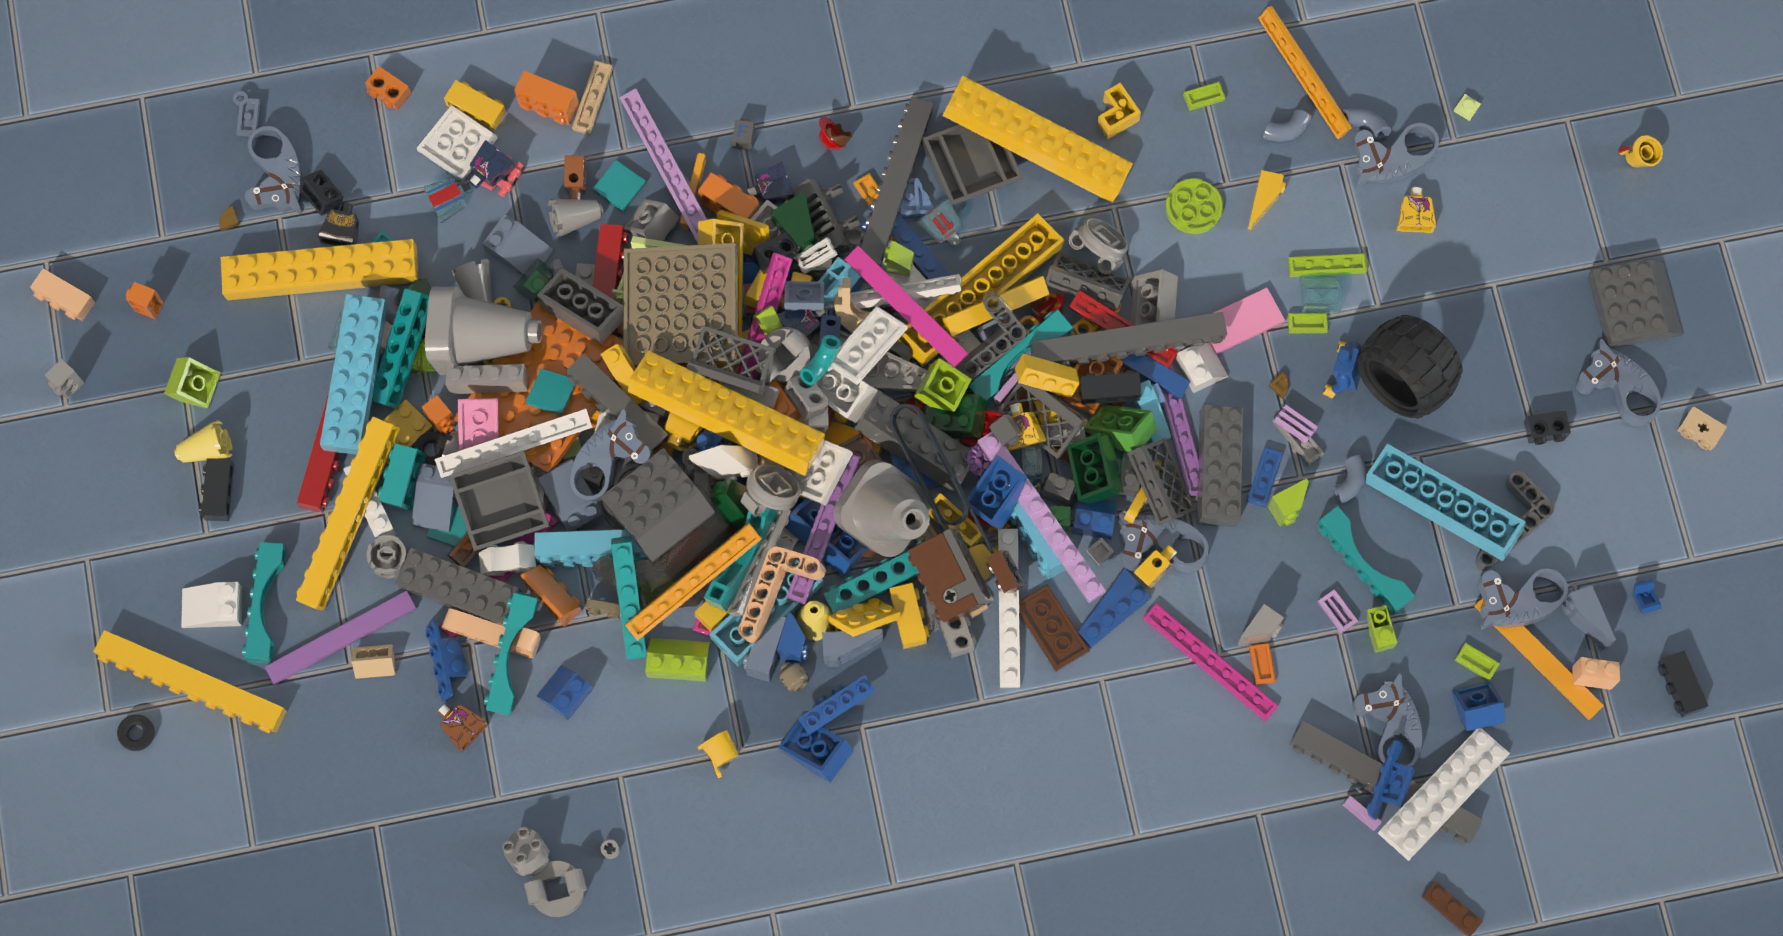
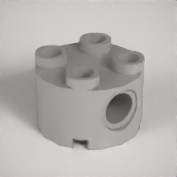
[366,535,408,579]
[502,827,550,876]

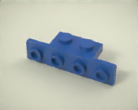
[425,620,467,702]
[798,675,875,734]
[1367,739,1415,820]

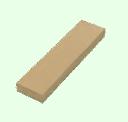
[572,60,613,135]

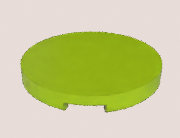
[1165,178,1223,234]

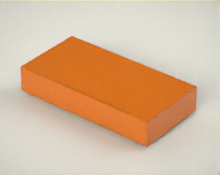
[1249,643,1276,685]

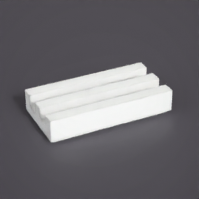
[796,237,838,274]

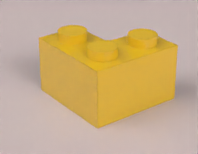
[1097,83,1141,140]

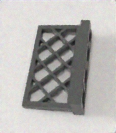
[1045,252,1131,311]
[687,326,776,395]
[998,383,1088,459]
[1127,438,1196,525]

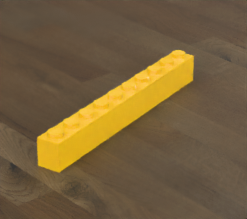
[296,417,400,611]
[93,630,287,734]

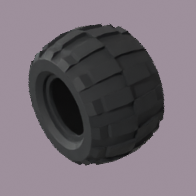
[1357,315,1463,419]

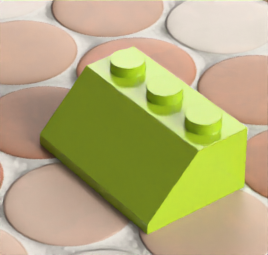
[645,638,710,682]

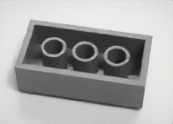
[537,268,624,345]

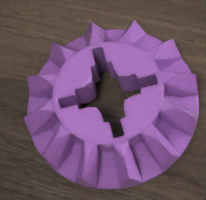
[967,445,991,477]

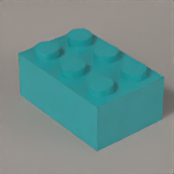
[378,444,427,511]

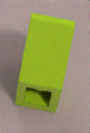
[884,241,914,277]
[1367,605,1397,653]

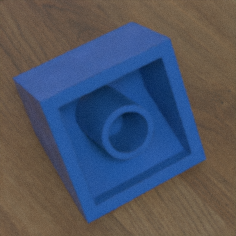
[1072,498,1117,540]
[777,612,809,664]
[537,665,593,720]
[1452,681,1505,731]

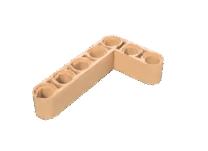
[738,546,826,643]
[442,608,541,659]

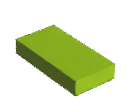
[1183,81,1225,111]
[754,305,783,346]
[1288,313,1328,334]
[1455,642,1500,681]

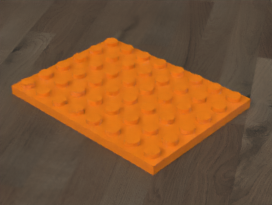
[454,300,624,473]

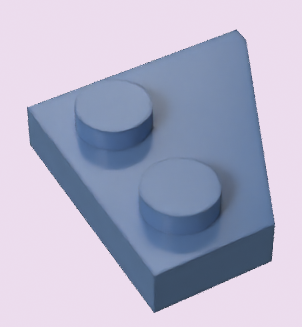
[900,178,934,217]

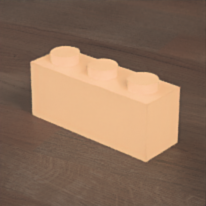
[30,269,95,321]

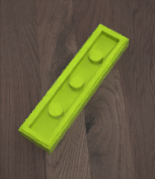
[1288,253,1367,277]

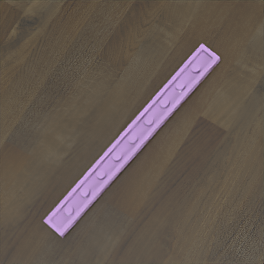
[619,88,707,243]
[978,432,1106,603]

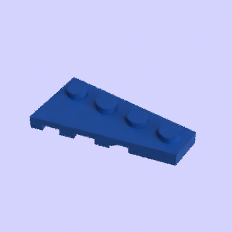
[1078,568,1151,648]

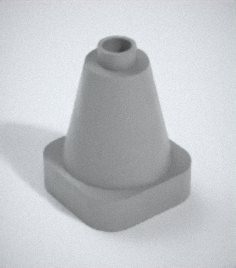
[425,286,542,375]
[833,460,931,557]

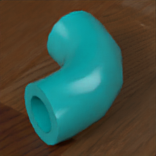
[800,335,841,385]

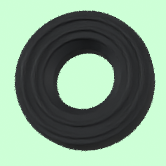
[887,340,913,362]
[414,432,447,466]
[117,715,155,751]

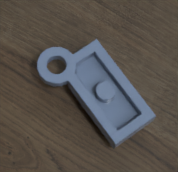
[233,91,261,137]

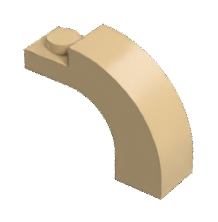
[834,278,871,333]

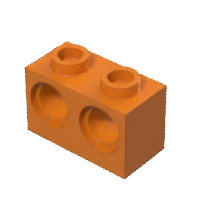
[365,66,411,111]
[126,282,164,320]
[422,395,457,435]

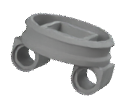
[1069,218,1128,274]
[755,327,813,383]
[741,465,801,517]
[524,861,587,917]

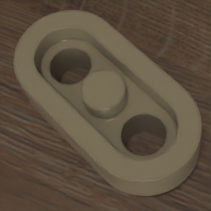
[585,599,621,619]

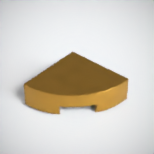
[219,206,239,231]
[1269,372,1288,400]

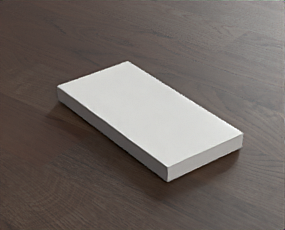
[831,306,908,385]

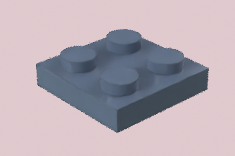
[784,281,824,311]

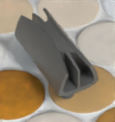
[793,178,861,258]

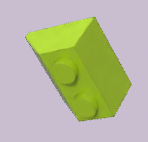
[164,357,220,409]
[914,358,972,412]
[1268,478,1309,526]

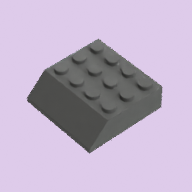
[923,125,1023,206]
[1588,260,1683,348]
[601,448,715,562]
[449,451,549,551]

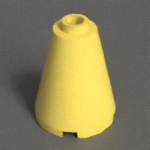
[174,420,232,463]
[796,601,834,641]

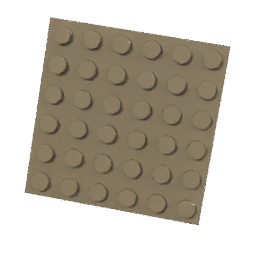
[624,243,738,366]

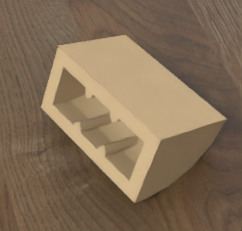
[352,644,395,679]

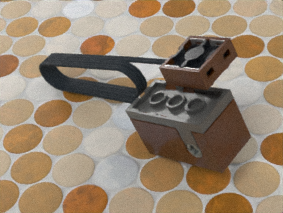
[890,403,1026,622]

